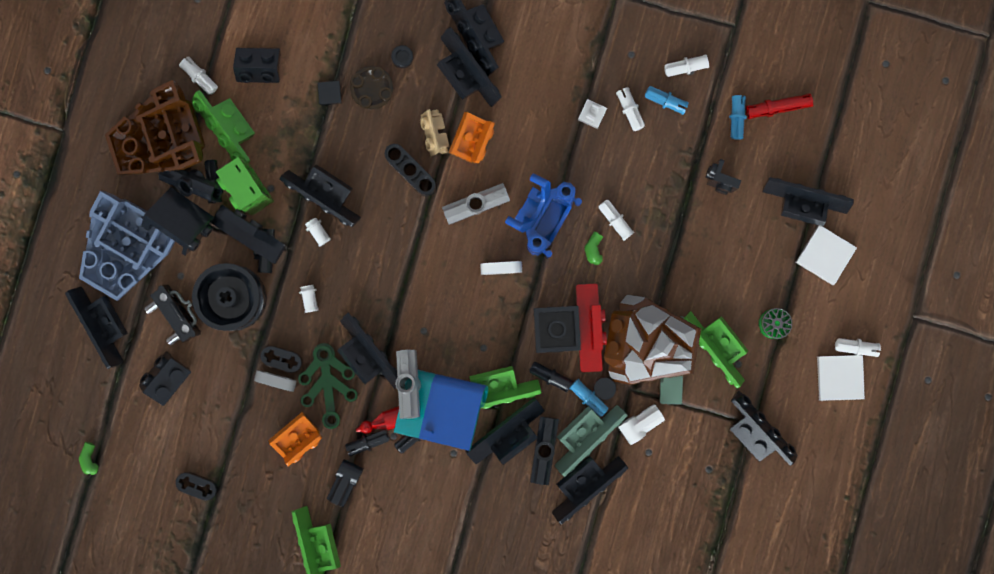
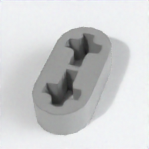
[254,370,297,392]

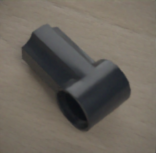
[327,459,364,507]

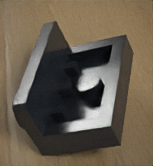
[233,48,281,83]
[705,159,742,195]
[139,351,191,406]

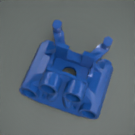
[505,173,582,258]

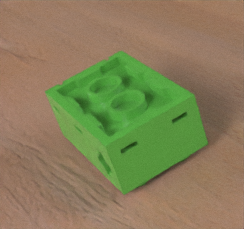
[216,157,274,216]

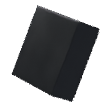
[318,81,342,105]

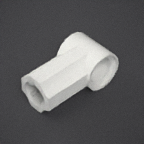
[618,404,665,445]

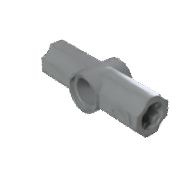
[442,183,510,225]
[395,350,421,419]

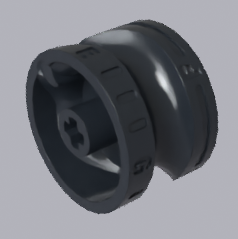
[192,263,267,331]

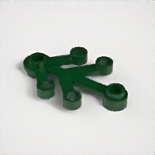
[298,343,358,429]

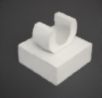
[578,99,607,129]

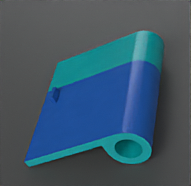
[394,370,488,451]

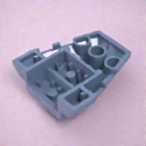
[79,191,175,301]

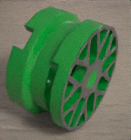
[758,308,792,339]

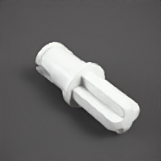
[664,54,709,77]
[179,57,218,95]
[616,87,645,131]
[598,200,635,241]
[835,338,881,357]

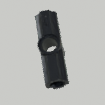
[158,169,223,203]
[530,416,559,485]

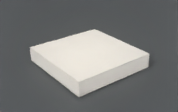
[795,225,857,285]
[817,355,865,401]

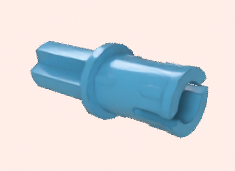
[645,86,689,115]
[729,95,747,140]
[569,378,608,417]

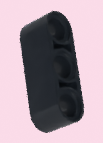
[384,144,436,197]

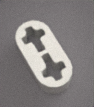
[480,261,522,275]

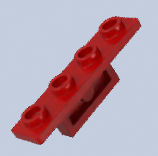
[576,284,607,372]

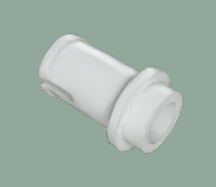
[305,218,331,247]
[299,285,319,313]

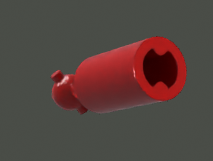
[356,406,399,434]

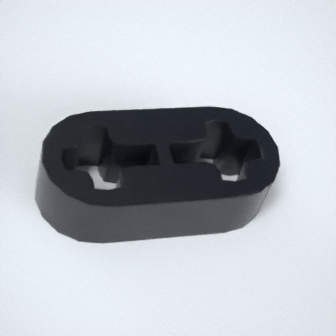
[260,346,303,372]
[175,472,218,500]

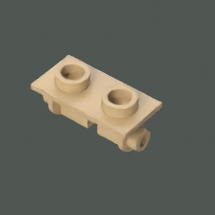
[420,109,450,157]

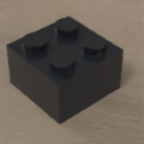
[533,306,581,353]

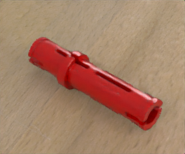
[745,93,813,120]

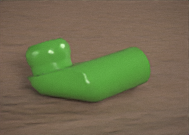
[584,231,603,265]
[79,442,99,475]

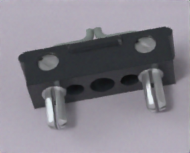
[145,284,201,345]

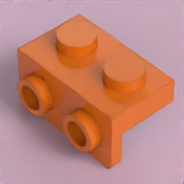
[448,112,495,164]
[268,412,322,466]

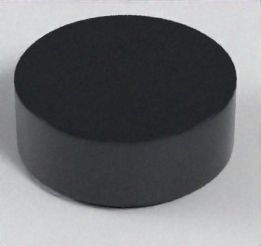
[391,45,413,68]
[594,377,616,400]

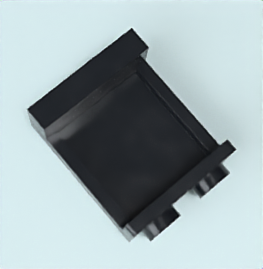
[141,187,214,256]

